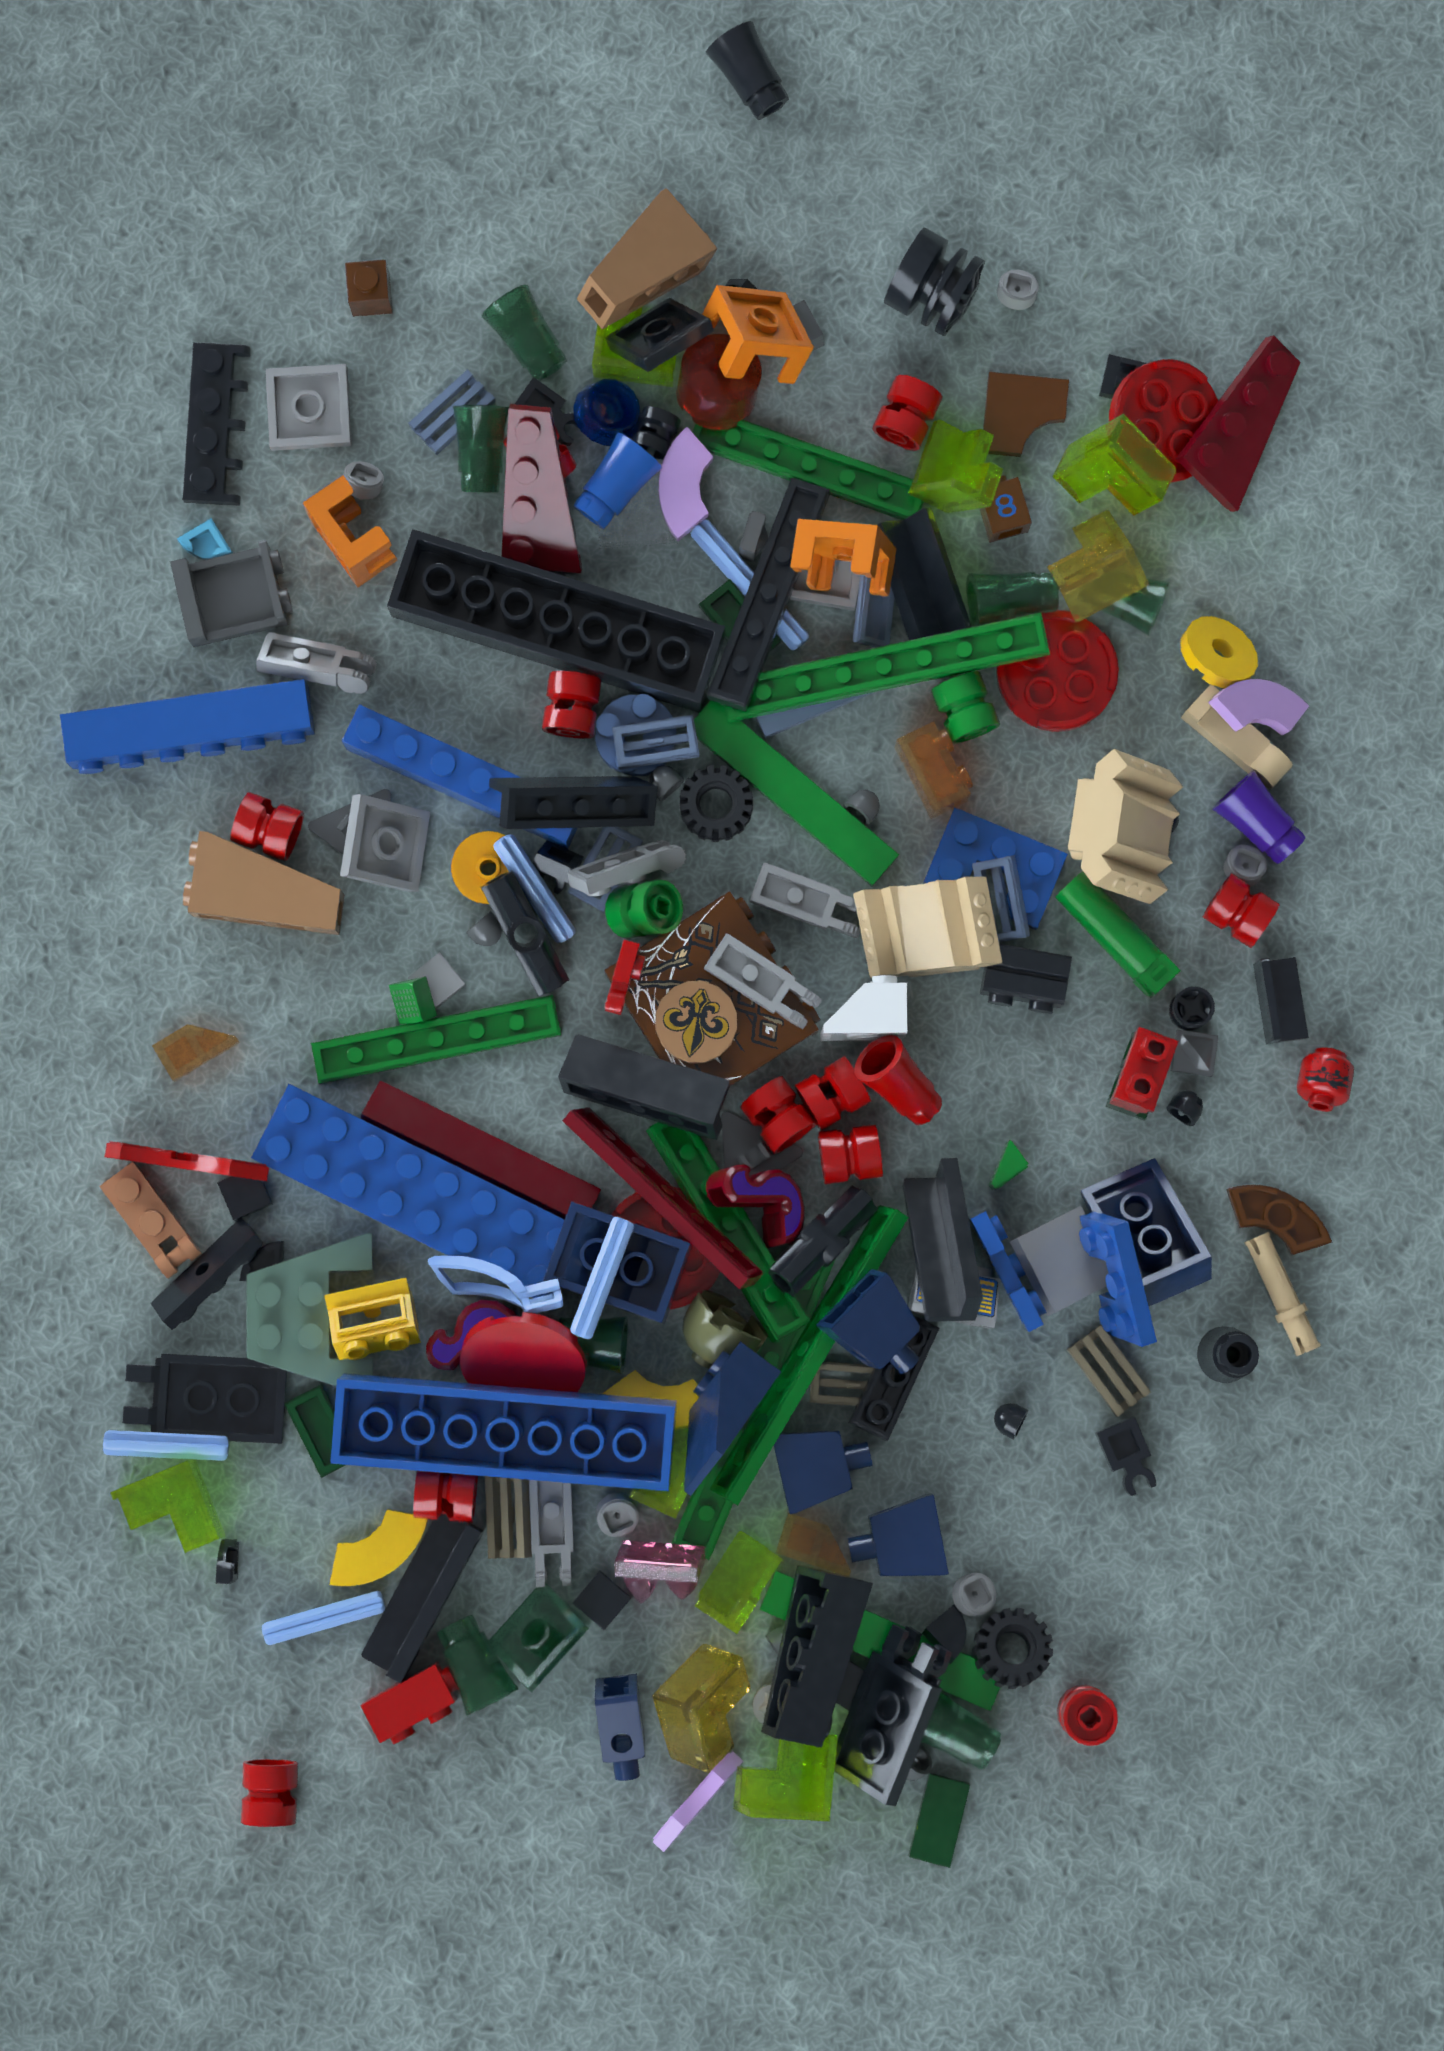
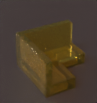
[1047,509,1149,622]
[652,1644,751,1773]

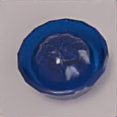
[573,379,641,446]

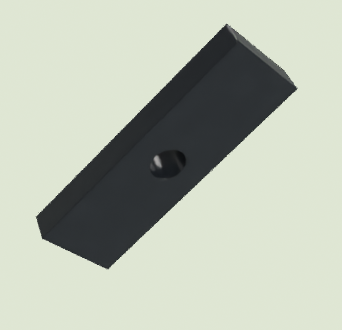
[150,1217,263,1330]
[848,1315,940,1441]

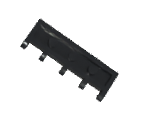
[182,342,251,506]

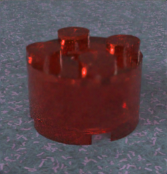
[676,334,762,430]

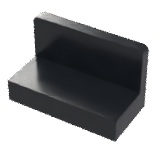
[1253,957,1309,1045]

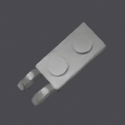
[256,632,377,694]
[567,840,686,896]
[749,863,861,938]
[704,933,822,1029]
[529,1480,574,1587]

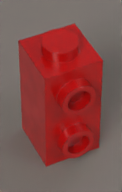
[360,1661,460,1745]

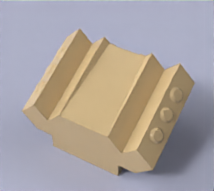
[1068,749,1183,904]
[853,877,1002,978]

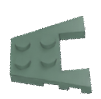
[246,1233,373,1386]

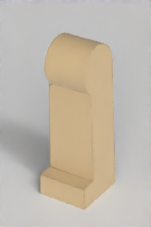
[1181,684,1293,789]

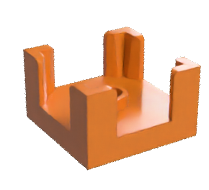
[702,285,814,384]
[303,475,398,588]
[790,519,896,596]

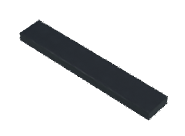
[707,478,830,712]

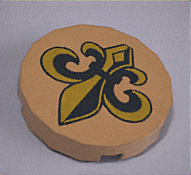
[655,981,737,1064]

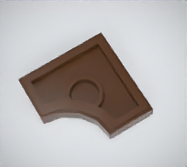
[981,372,1069,457]

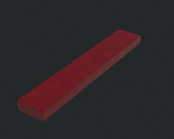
[360,1080,601,1220]
[562,1107,763,1290]

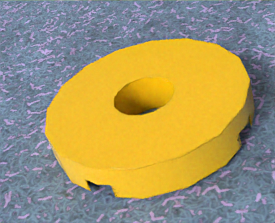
[1180,616,1258,689]

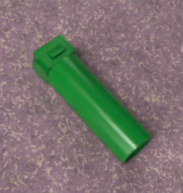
[1055,871,1181,998]

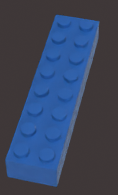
[251,1084,564,1298]
[330,1373,677,1491]

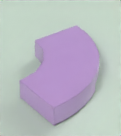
[659,427,713,541]
[1208,679,1309,736]
[653,1751,744,1852]

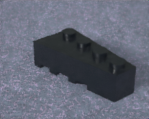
[761,1565,873,1748]

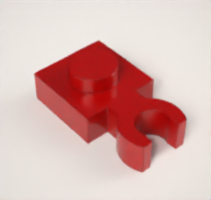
[604,939,646,1015]

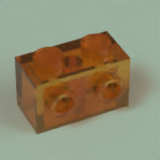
[894,721,973,819]

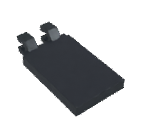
[122,1354,287,1444]
[827,1624,952,1806]

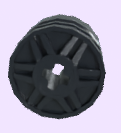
[884,227,985,336]

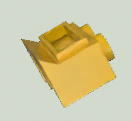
[324,1278,421,1360]

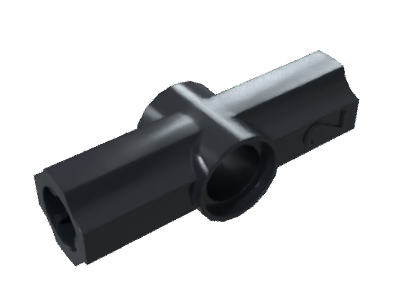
[480,870,570,996]
[768,1185,878,1297]

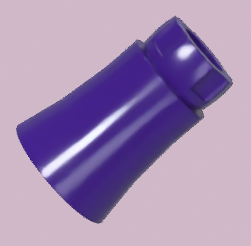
[1212,770,1306,864]

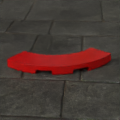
[104,1141,269,1181]

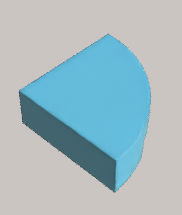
[177,518,233,560]

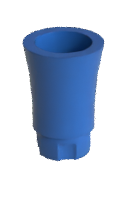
[573,432,662,530]

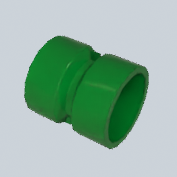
[931,671,1000,744]
[605,880,683,938]

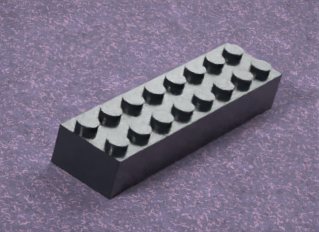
[387,529,725,713]

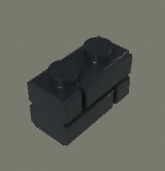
[980,944,1072,1014]

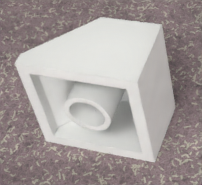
[820,975,907,1041]

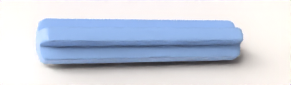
[493,834,576,943]
[570,1217,634,1339]
[103,1430,229,1461]
[262,1591,385,1645]

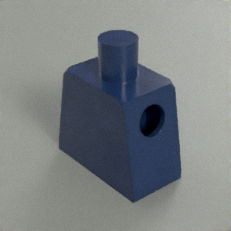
[816,1269,920,1374]
[774,1430,873,1514]
[847,1493,949,1576]
[594,1673,645,1781]

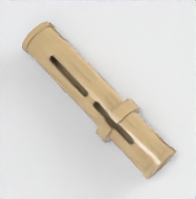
[1244,1232,1321,1356]

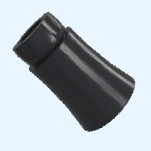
[706,21,789,120]
[1197,1326,1259,1383]

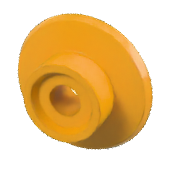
[451,831,508,904]

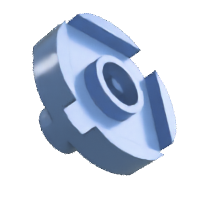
[595,694,676,777]

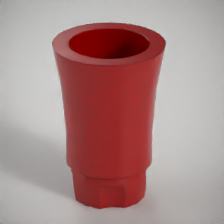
[854,1035,942,1125]

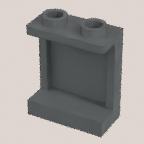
[170,540,293,647]

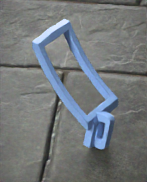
[428,1255,564,1314]

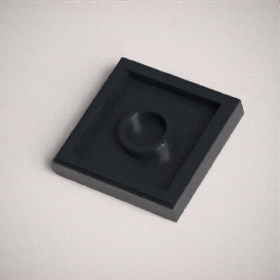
[605,298,714,372]

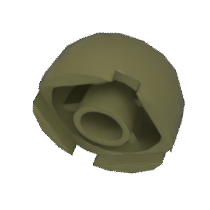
[682,1290,768,1369]

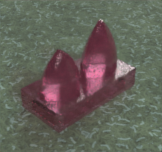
[614,1540,705,1604]

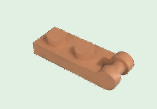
[99,1161,202,1279]

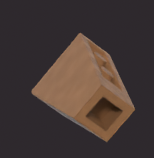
[577,188,718,329]
[183,831,345,935]

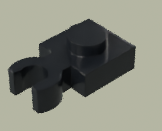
[515,377,586,446]
[1095,1417,1156,1496]

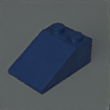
[1081,1158,1212,1306]
[543,1201,692,1324]
[684,1341,781,1496]

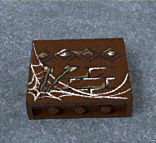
[604,891,820,1087]

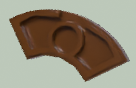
[1226,1185,1332,1255]

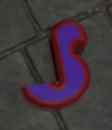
[706,1164,805,1248]
[426,1300,518,1370]

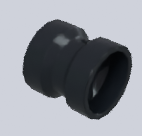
[632,406,681,460]
[1169,986,1215,1031]

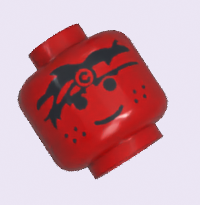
[1297,1047,1354,1112]

